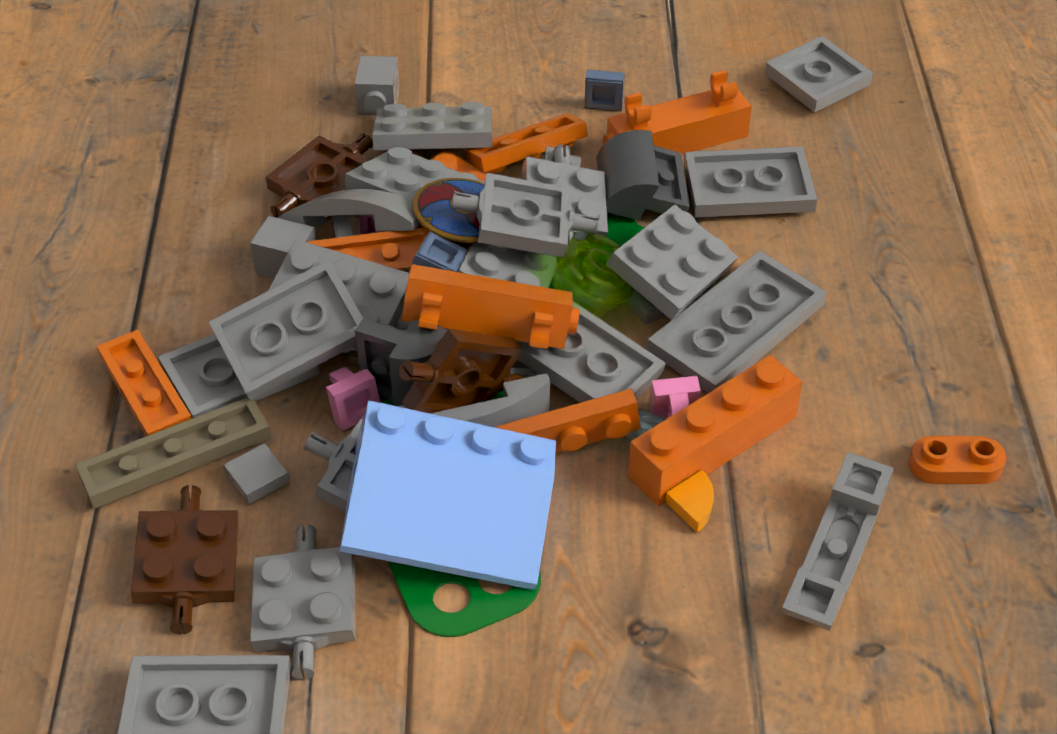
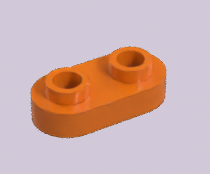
[909,436,1007,484]

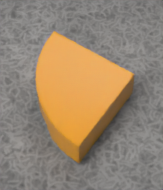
[665,470,714,533]

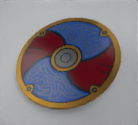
[412,178,484,243]

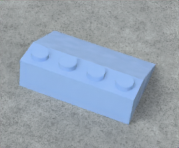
[339,400,556,590]

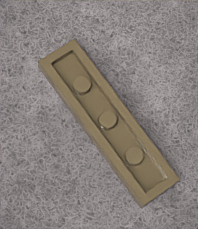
[75,397,271,509]

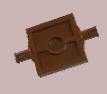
[266,133,373,221]
[399,329,524,414]
[131,485,238,634]

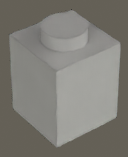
[354,56,400,115]
[250,216,316,278]

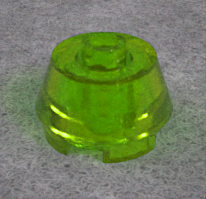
[552,233,634,318]

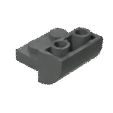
[596,130,690,220]
[355,318,448,406]

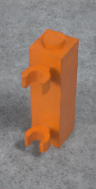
[603,70,752,155]
[401,264,580,349]

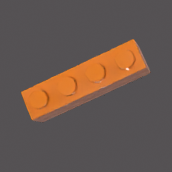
[628,355,803,507]

